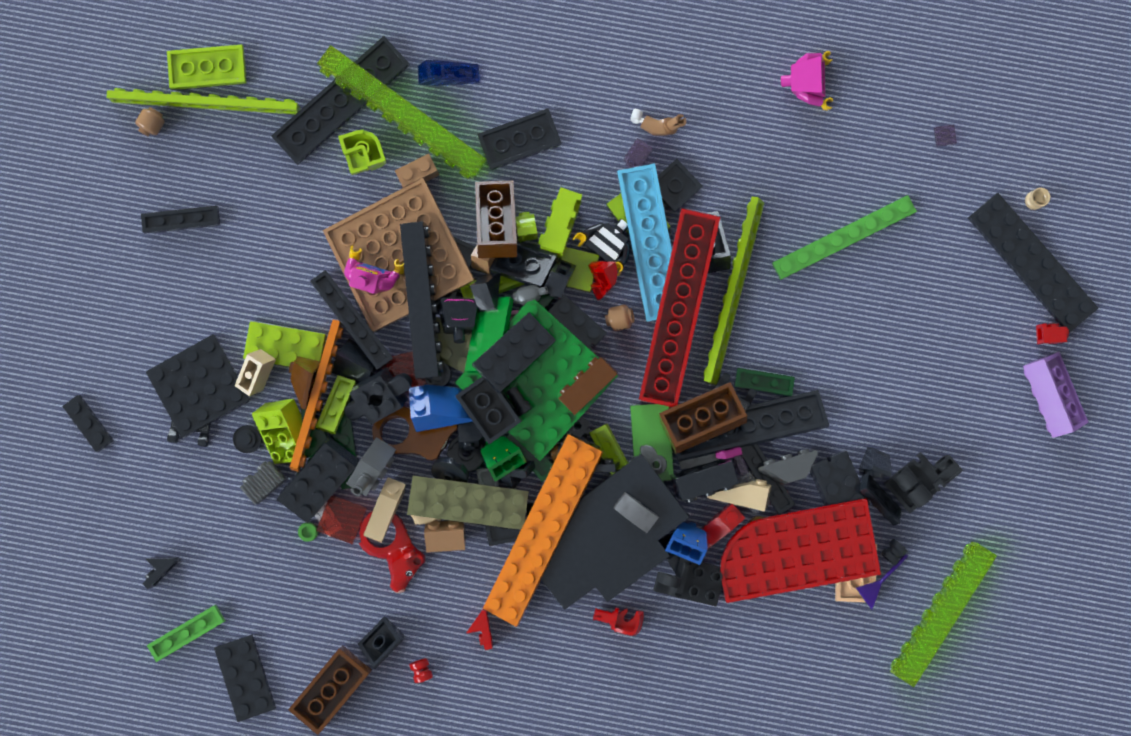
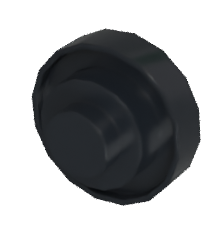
[233,425,262,453]

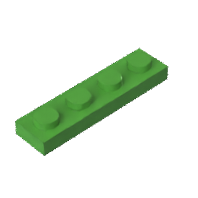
[147,605,225,662]

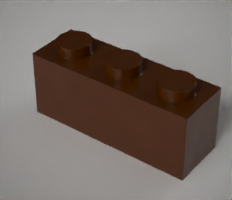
[558,357,618,415]

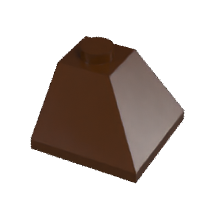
[289,356,320,409]

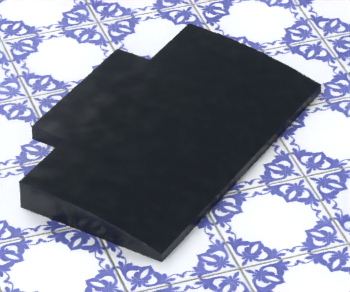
[541,453,689,610]

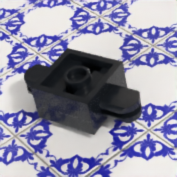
[345,367,412,425]

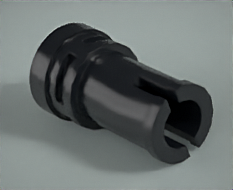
[506,386,533,416]

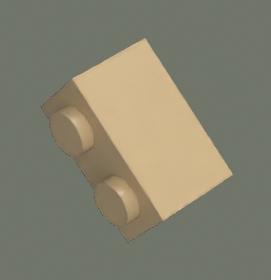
[235,349,276,396]

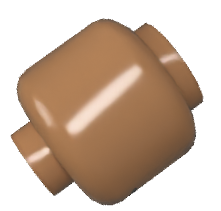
[135,107,165,137]
[605,304,635,331]

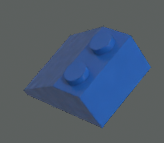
[409,384,472,432]

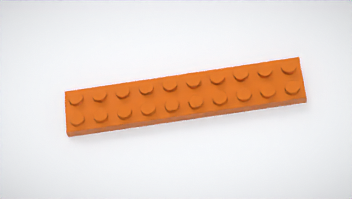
[483,434,603,627]

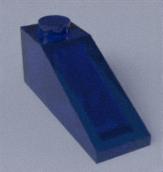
[418,60,480,86]

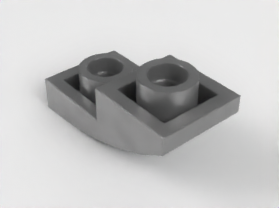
[613,492,659,533]

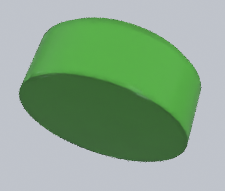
[298,522,319,542]

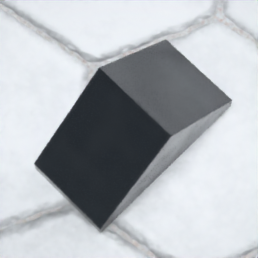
[470,273,501,312]

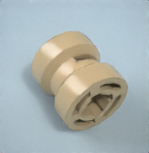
[1025,188,1051,210]

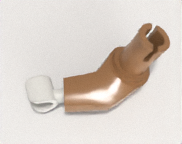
[631,109,686,136]

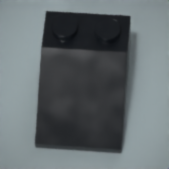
[707,211,731,273]

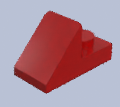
[466,609,493,650]

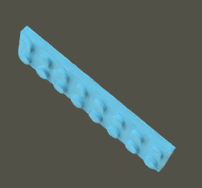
[617,163,672,322]

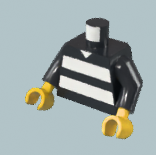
[572,219,630,276]

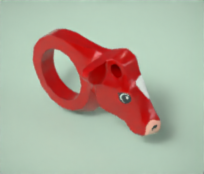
[359,511,426,593]

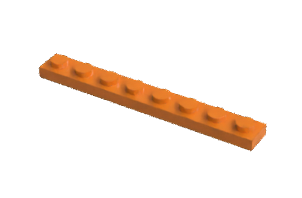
[290,319,344,472]

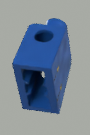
[665,522,708,565]

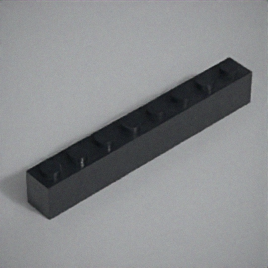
[400,221,444,379]

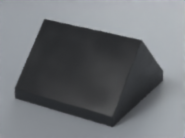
[332,339,376,384]
[358,616,406,669]

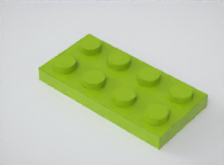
[167,44,247,90]
[243,321,326,367]

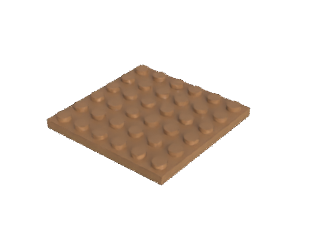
[322,178,475,333]

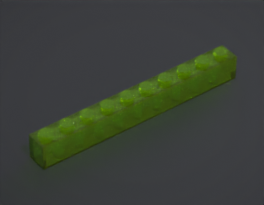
[317,45,487,180]

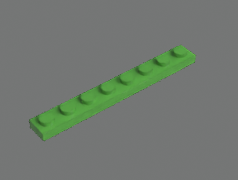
[772,195,917,280]

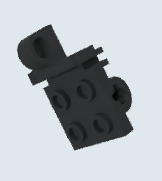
[884,452,963,513]
[653,557,725,607]

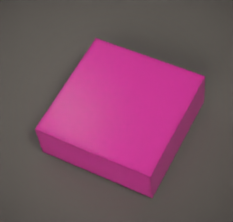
[715,447,742,459]

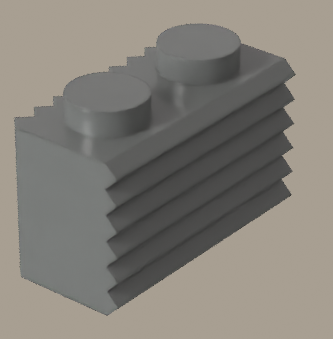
[240,461,287,505]

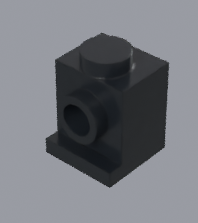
[568,416,592,439]

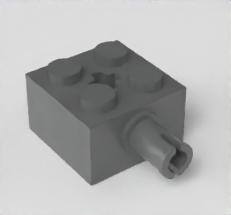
[346,437,396,496]

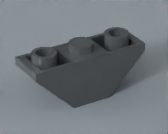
[758,448,818,485]

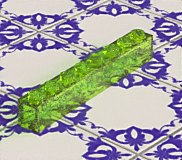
[889,541,997,687]

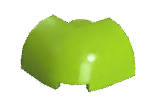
[338,130,386,175]

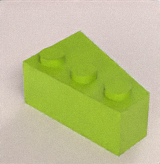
[538,187,582,259]

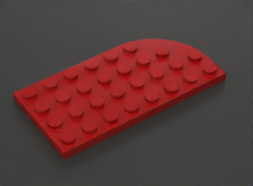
[720,498,881,603]

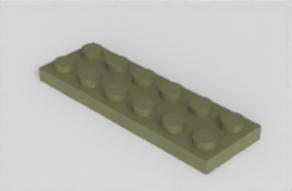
[407,476,529,530]

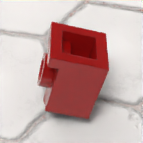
[1036,324,1069,344]

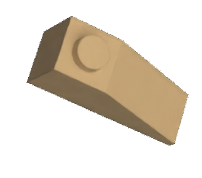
[364,477,406,543]
[707,479,772,511]

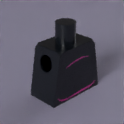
[438,298,477,344]

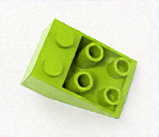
[252,399,305,464]

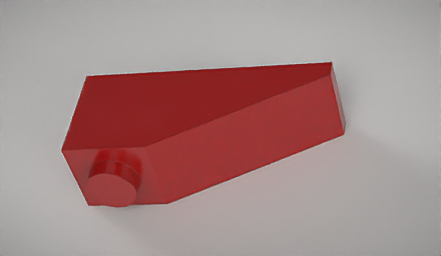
[700,503,745,549]

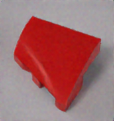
[588,261,617,300]

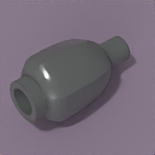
[513,285,548,306]

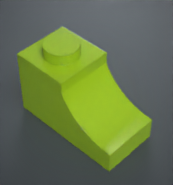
[515,212,538,242]

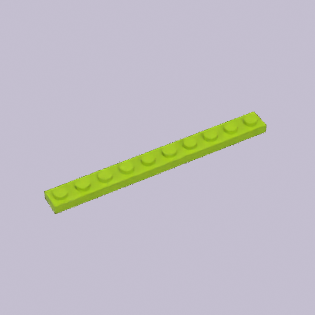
[106,88,301,115]
[703,196,764,385]

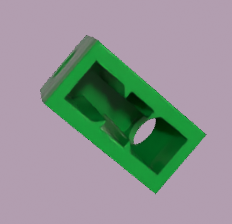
[481,436,526,482]

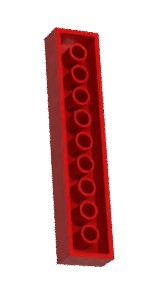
[639,208,720,407]

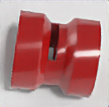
[409,658,433,683]

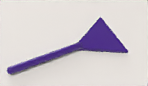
[856,554,908,610]

